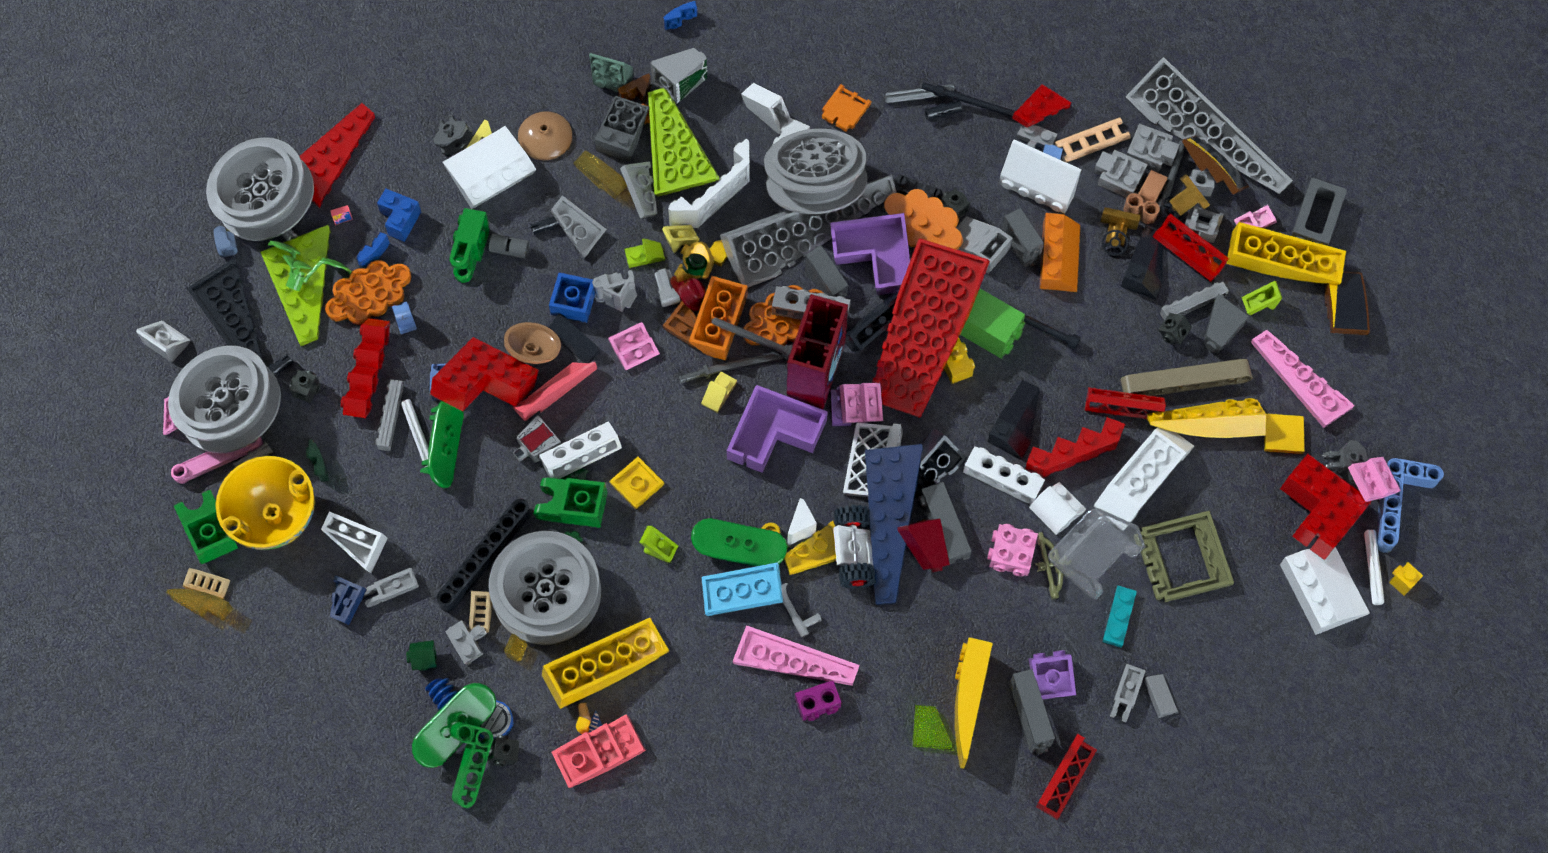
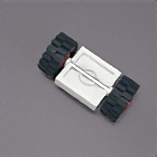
[834,505,876,589]

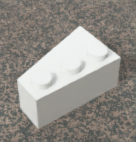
[321,511,388,573]

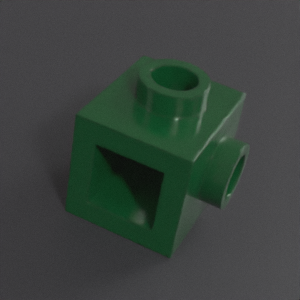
[406,640,437,671]

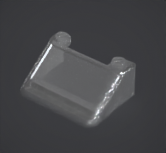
[1048,508,1146,600]

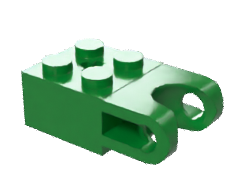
[450,208,490,283]
[533,478,608,528]
[174,490,238,565]

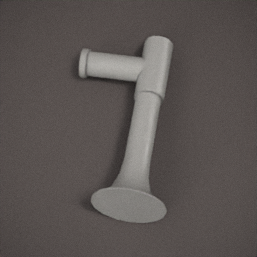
[781,583,822,638]

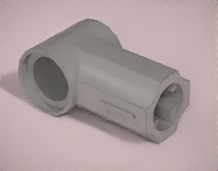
[655,269,680,307]

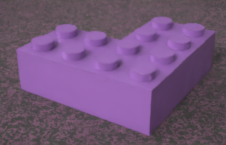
[830,213,910,295]
[727,385,827,473]

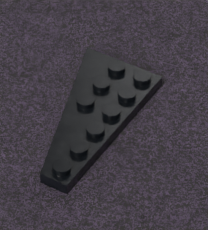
[187,258,263,360]

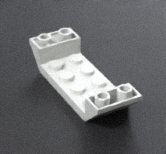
[668,139,750,228]
[1094,427,1194,530]

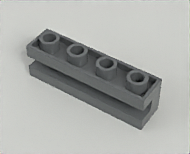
[919,482,972,565]

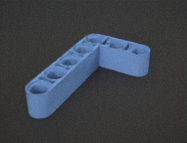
[1376,458,1444,553]

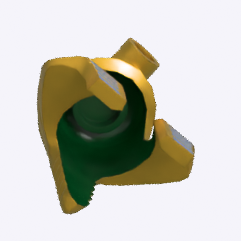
[674,242,714,282]

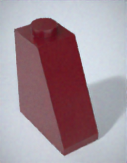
[897,518,950,572]

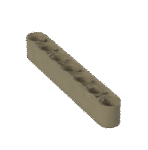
[1120,359,1253,396]

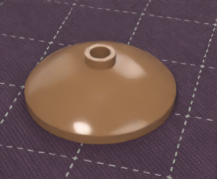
[518,111,572,160]
[504,322,561,364]

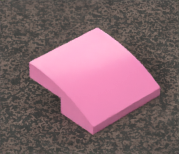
[608,322,660,370]
[840,383,883,423]
[1348,457,1401,502]

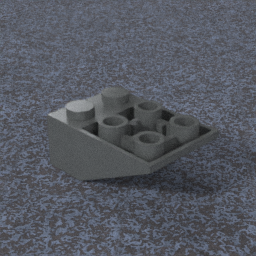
[595,96,649,162]

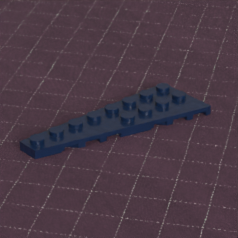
[865,444,923,605]

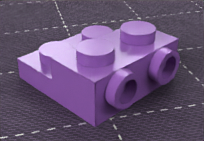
[1029,650,1076,699]

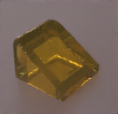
[504,633,527,662]

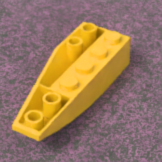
[1147,398,1266,438]

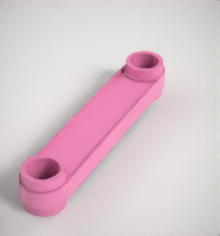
[171,437,263,484]

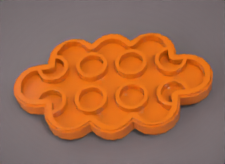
[884,189,963,250]
[325,260,412,325]
[743,285,823,346]

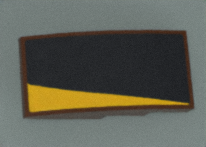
[1182,136,1249,195]
[1324,272,1370,335]

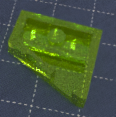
[913,705,952,749]

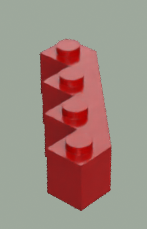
[341,318,390,418]
[1025,417,1125,478]

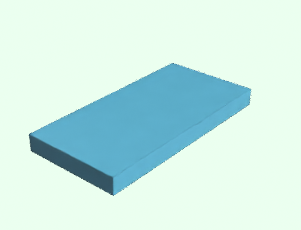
[702,563,783,616]

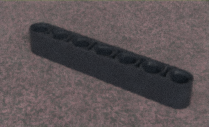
[436,498,531,612]

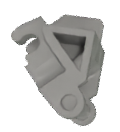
[1185,205,1224,243]
[592,271,637,312]

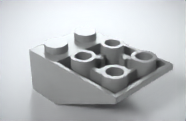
[957,216,1013,274]

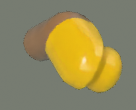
[576,703,591,734]

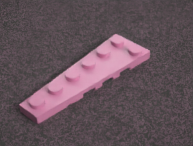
[1251,330,1354,428]
[733,625,859,686]

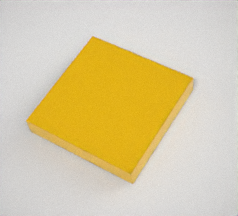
[1264,414,1304,454]
[609,457,664,509]

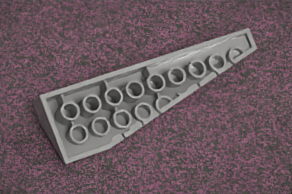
[1126,57,1293,194]
[720,175,897,287]

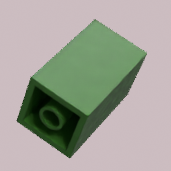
[960,288,1025,359]

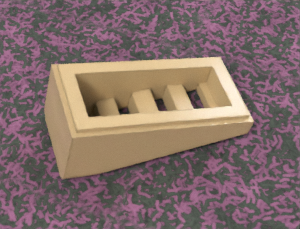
[183,568,230,599]
[469,591,492,632]

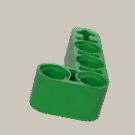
[450,722,493,808]

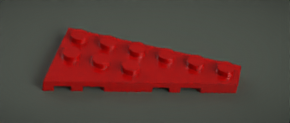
[299,103,375,208]

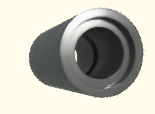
[489,234,530,259]

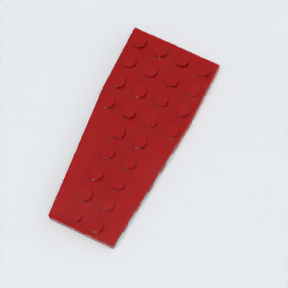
[872,238,990,418]

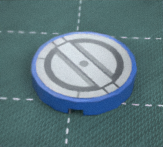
[479,700,514,739]

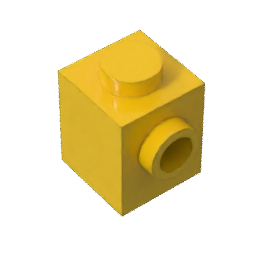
[1389,562,1423,596]

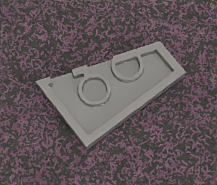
[620,161,657,218]
[551,195,607,259]

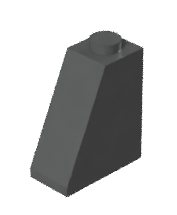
[805,245,848,297]
[1203,294,1249,354]

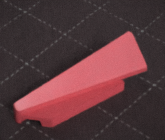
[513,362,597,421]

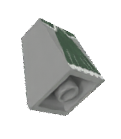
[650,48,708,103]

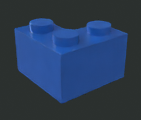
[377,188,421,242]

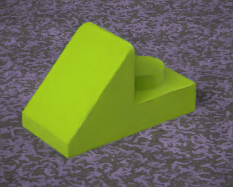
[625,238,665,268]
[1242,281,1282,315]
[639,526,678,563]

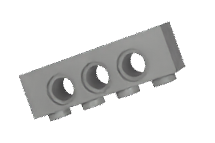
[772,286,850,320]

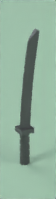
[678,354,783,383]

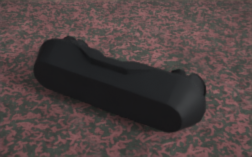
[894,174,944,200]

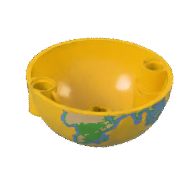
[216,456,315,550]

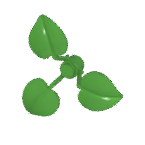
[268,241,352,291]

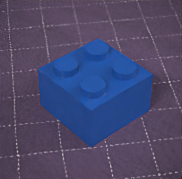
[549,273,596,323]

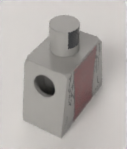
[513,416,561,463]

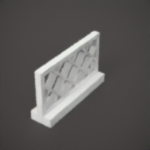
[843,423,903,497]

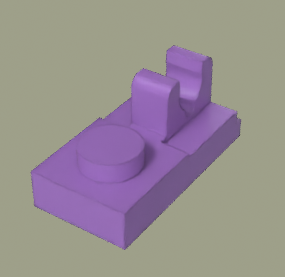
[831,387,851,426]

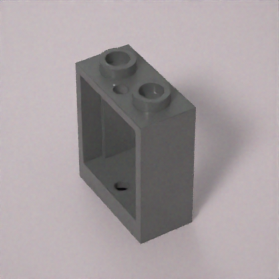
[1002,208,1044,268]

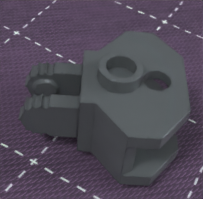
[433,114,474,155]
[1323,440,1368,484]

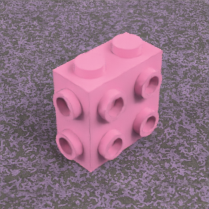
[987,524,1038,576]

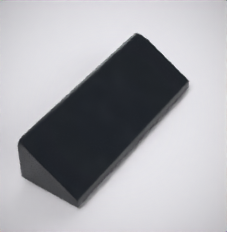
[548,313,600,363]

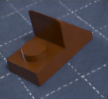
[617,73,651,105]

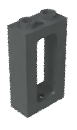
[1291,177,1347,246]
[1009,669,1055,755]

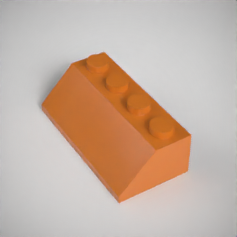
[1040,213,1080,292]
[689,276,748,361]

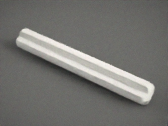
[401,399,429,467]
[1364,530,1384,605]

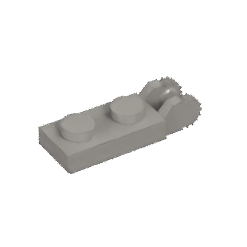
[364,568,419,607]
[1110,664,1145,722]

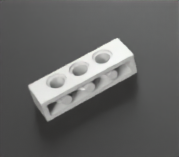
[539,421,622,479]
[963,447,1045,505]

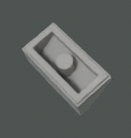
[1144,674,1178,718]

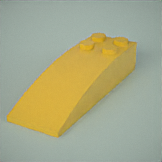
[1226,222,1346,285]
[542,618,669,709]
[955,637,993,769]

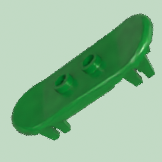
[420,401,464,489]
[691,518,787,567]
[412,683,496,768]

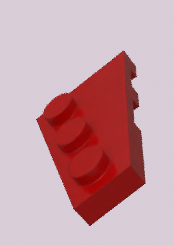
[1012,84,1071,128]

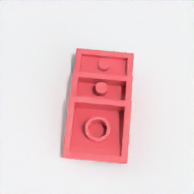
[552,714,646,788]

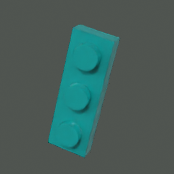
[1102,586,1137,648]

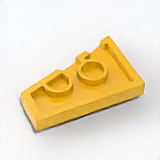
[784,521,836,575]

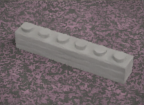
[1160,282,1228,321]
[375,380,404,451]

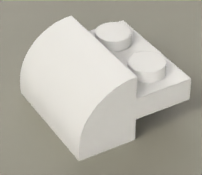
[1029,482,1086,535]

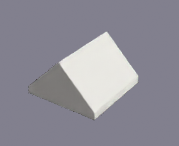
[136,321,191,363]
[787,498,816,548]

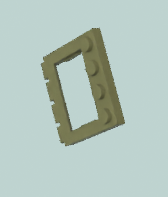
[1135,511,1234,602]

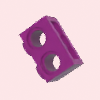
[795,680,841,721]

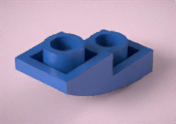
[663,1,697,30]
[357,232,390,269]

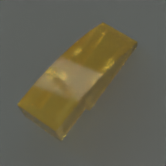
[573,150,627,199]
[166,589,233,621]

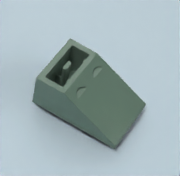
[589,53,634,93]

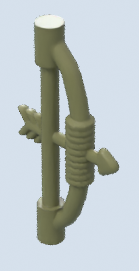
[1035,532,1071,599]

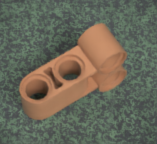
[1123,170,1168,224]

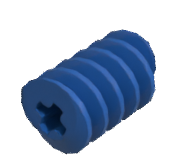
[425,678,458,710]

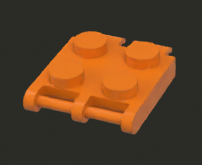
[822,84,872,132]

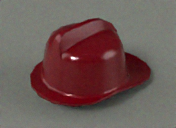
[670,276,706,311]

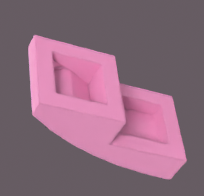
[1234,205,1277,229]

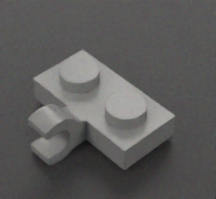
[1017,125,1057,149]
[445,620,487,665]

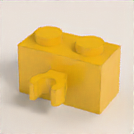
[944,338,975,384]

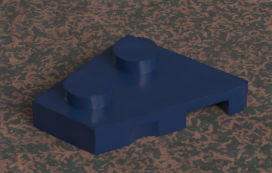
[330,575,367,625]

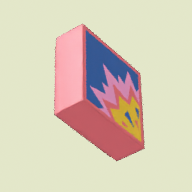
[330,206,353,225]

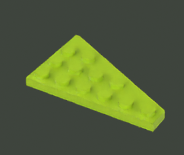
[648,88,719,197]
[261,225,331,346]

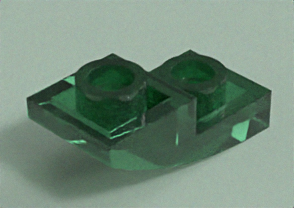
[306,440,329,482]

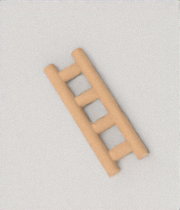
[1054,117,1130,163]

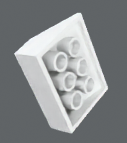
[443,126,536,209]
[999,140,1081,214]
[1280,547,1370,635]

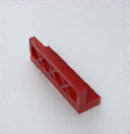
[1153,214,1229,281]
[1085,387,1166,419]
[1036,734,1097,820]

